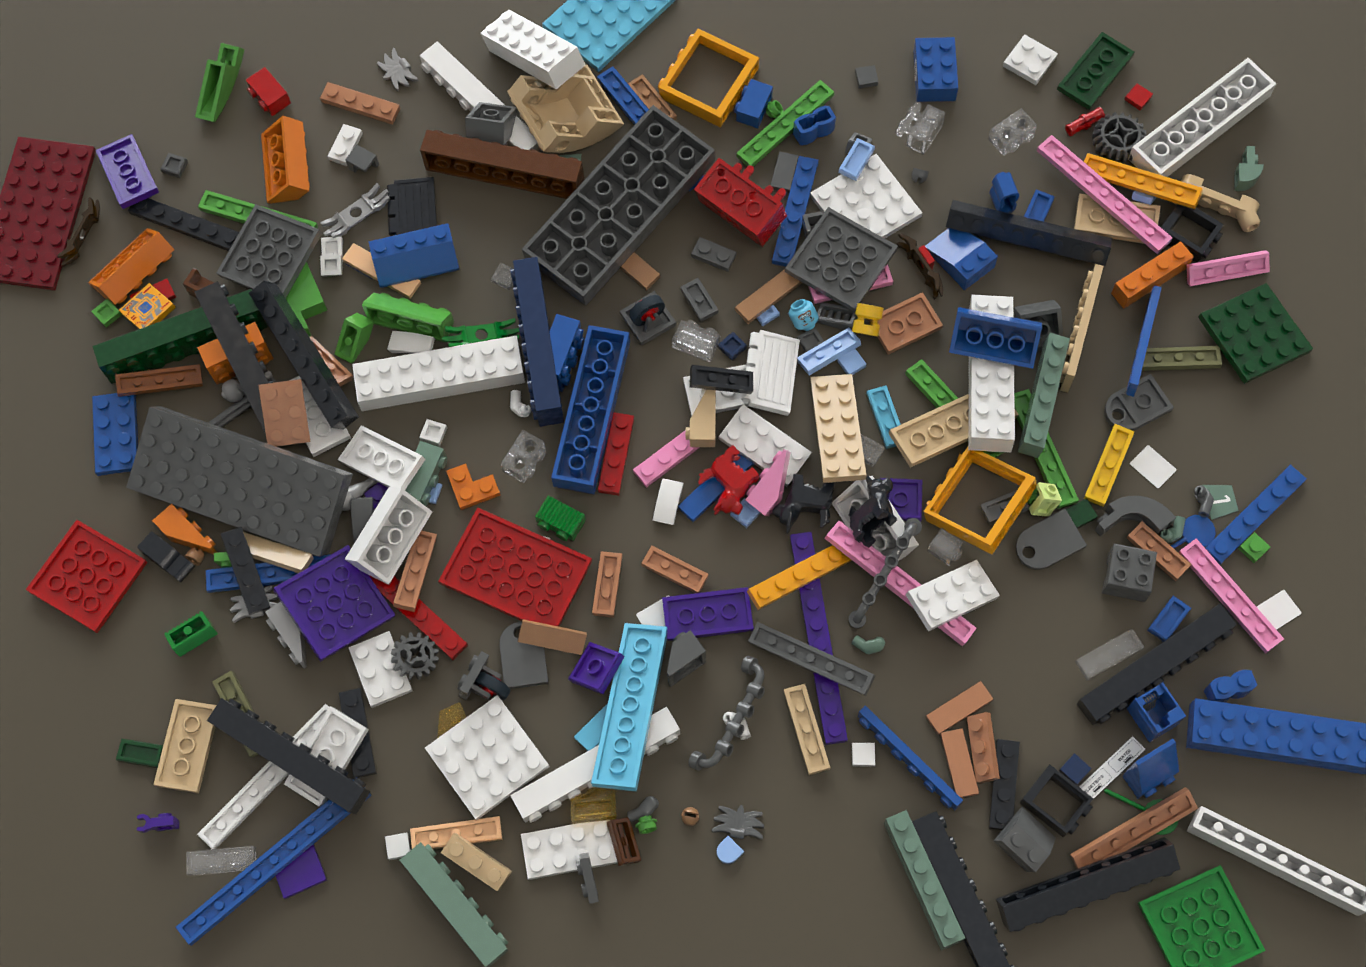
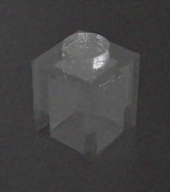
[928,528,963,566]

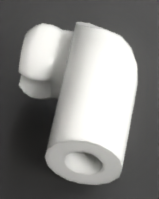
[510,390,531,418]
[723,712,751,740]

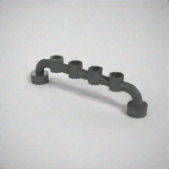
[849,518,922,629]
[689,656,765,771]

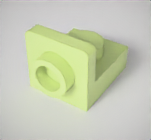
[1029,482,1062,517]

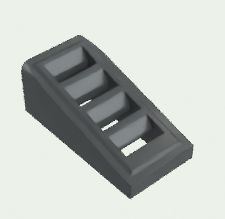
[817,303,858,330]

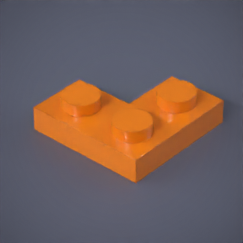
[446,463,501,510]

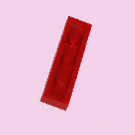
[598,412,634,496]

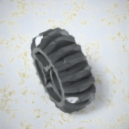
[1092,112,1147,164]

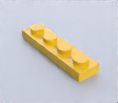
[1084,424,1134,507]

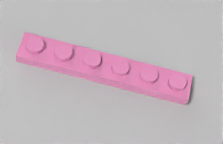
[1179,539,1284,654]

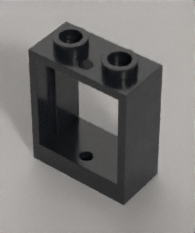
[1161,204,1224,263]
[1020,764,1094,837]

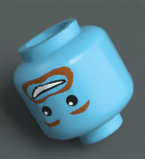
[788,299,819,331]

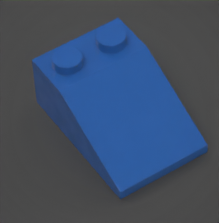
[925,228,998,290]
[1122,739,1179,799]

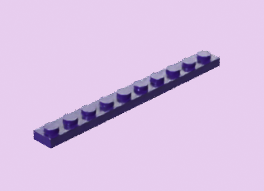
[790,532,848,745]

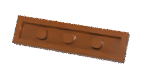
[115,364,203,397]

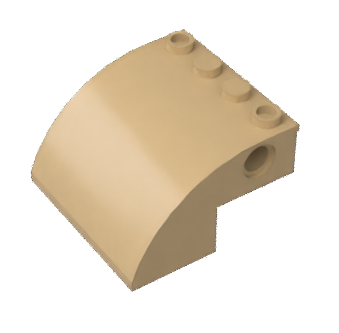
[507,65,624,153]

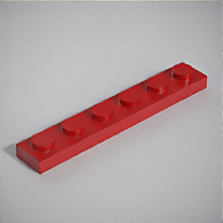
[369,575,468,661]

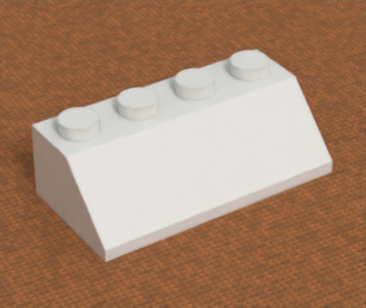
[832,476,919,561]
[345,487,432,584]

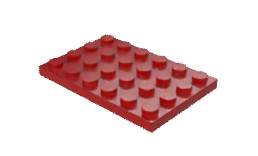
[438,507,593,627]

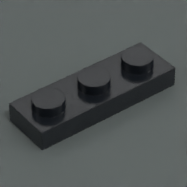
[690,365,753,394]

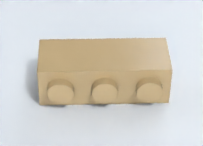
[441,833,512,891]

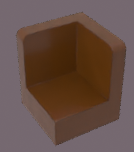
[183,268,214,298]

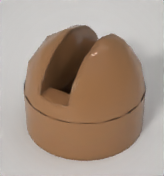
[185,547,204,566]
[681,807,699,826]

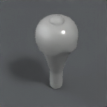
[221,370,273,403]
[342,478,378,511]

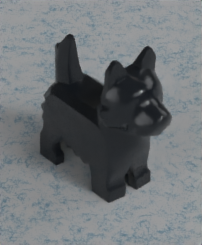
[772,474,834,534]
[848,476,897,548]

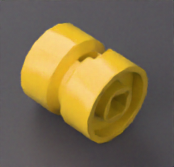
[852,303,884,337]

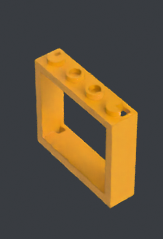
[658,28,759,128]
[924,447,1037,555]

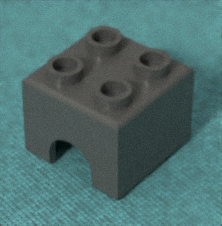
[1102,543,1157,602]

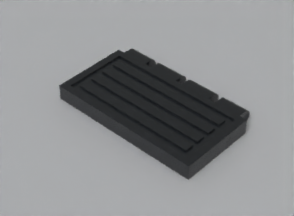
[387,177,437,236]

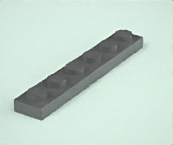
[748,622,875,696]

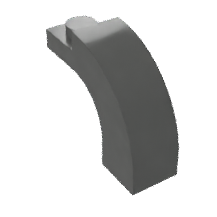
[1095,496,1176,537]

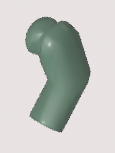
[1160,516,1186,543]
[851,635,885,654]

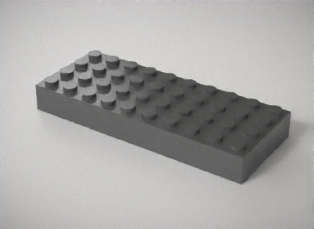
[522,105,716,306]
[126,406,353,557]

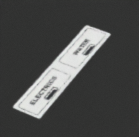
[1079,736,1145,798]

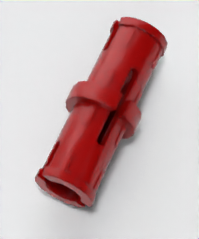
[1065,107,1105,136]

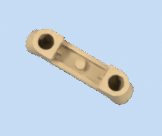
[1172,174,1260,232]

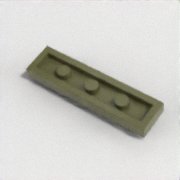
[1135,346,1222,371]
[212,671,258,758]

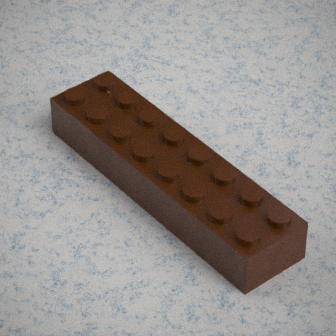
[420,130,585,199]

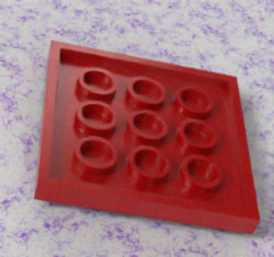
[26,520,148,633]

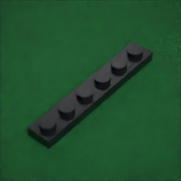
[128,198,239,251]

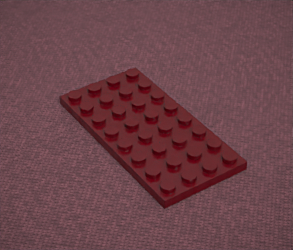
[0,137,96,291]

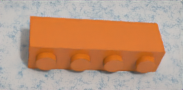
[1111,241,1194,309]

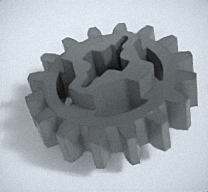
[391,632,439,680]

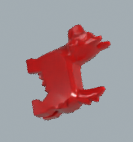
[698,445,759,515]

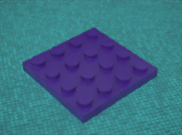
[273,545,395,662]

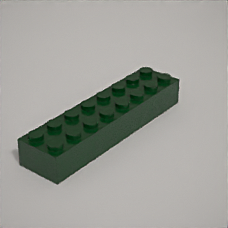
[92,289,268,384]

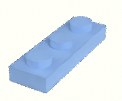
[797,327,861,376]

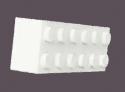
[480,10,585,89]

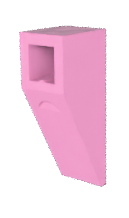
[745,449,791,516]

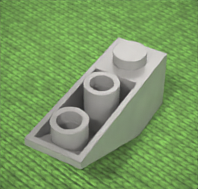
[265,602,307,668]

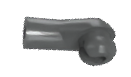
[1194,485,1214,518]

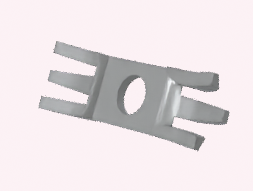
[320,183,390,238]

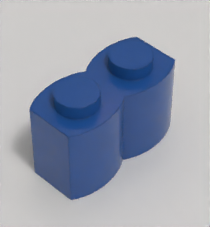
[793,106,836,145]
[989,172,1019,213]
[1204,670,1257,703]

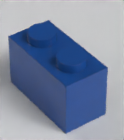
[734,79,773,128]

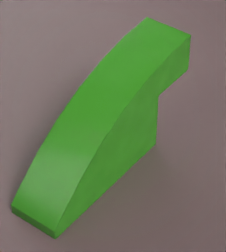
[195,43,245,122]
[286,262,327,337]

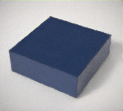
[718,332,747,361]
[1059,753,1092,785]

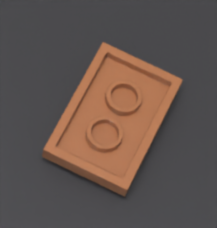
[868,292,943,355]
[258,379,311,447]

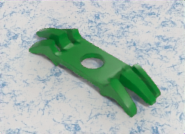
[442,318,520,347]

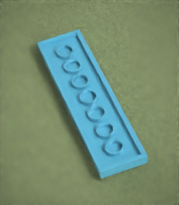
[591,623,668,791]

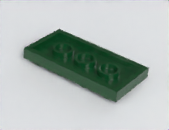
[1057,32,1135,110]

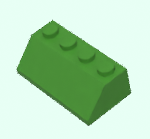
[362,293,454,342]

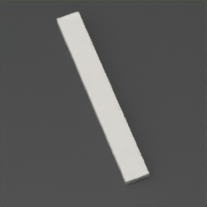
[197,704,330,851]

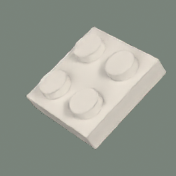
[1003,34,1058,85]

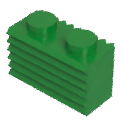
[535,495,586,541]
[164,611,218,657]

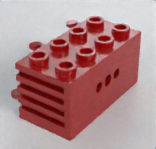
[694,158,787,247]

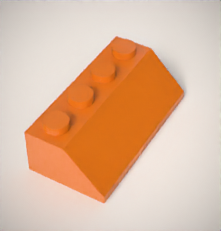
[261,116,310,204]
[88,228,175,305]

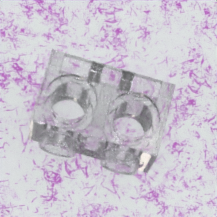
[988,108,1037,156]
[501,430,547,483]

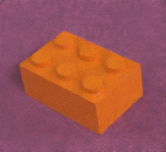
[197,322,274,384]

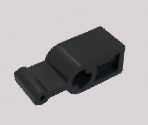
[137,531,195,582]

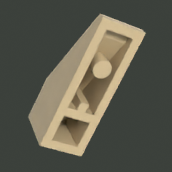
[685,389,716,447]

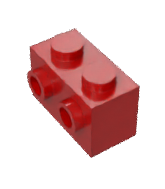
[246,67,291,116]

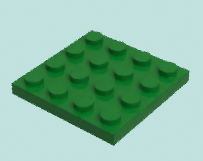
[1137,865,1266,967]

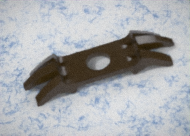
[57,197,100,267]
[896,233,943,300]

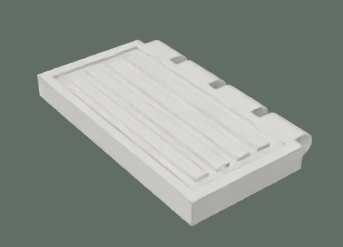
[741,330,800,416]

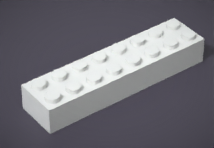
[1128,58,1276,177]
[968,295,1015,453]
[352,336,525,411]

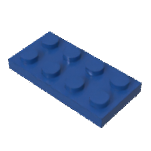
[92,393,138,476]

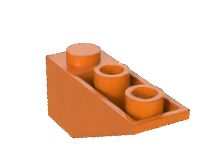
[152,504,217,555]

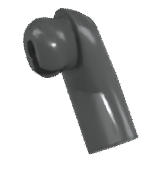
[627,796,659,822]

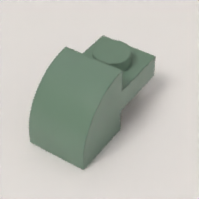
[1234,146,1264,191]

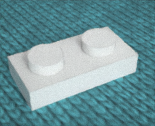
[328,124,363,166]

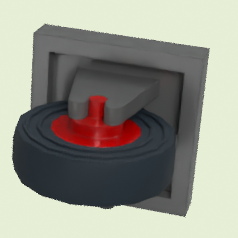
[620,291,676,346]
[457,651,511,701]

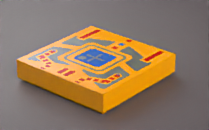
[119,283,176,329]

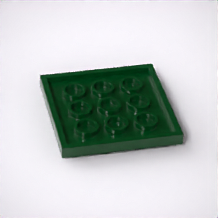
[1198,283,1313,384]

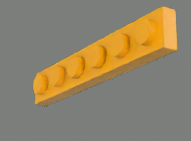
[1084,153,1203,209]
[747,545,853,610]

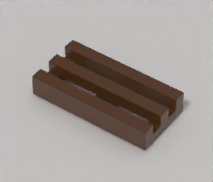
[607,817,641,866]

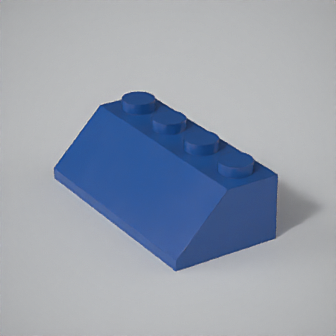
[368,223,460,288]
[949,307,1042,368]

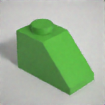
[334,313,374,364]

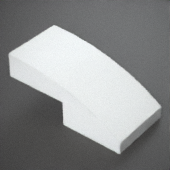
[320,237,343,276]
[387,331,435,354]
[653,479,684,525]

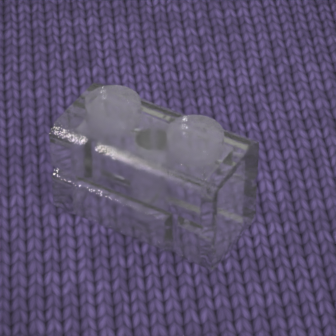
[672,320,720,362]

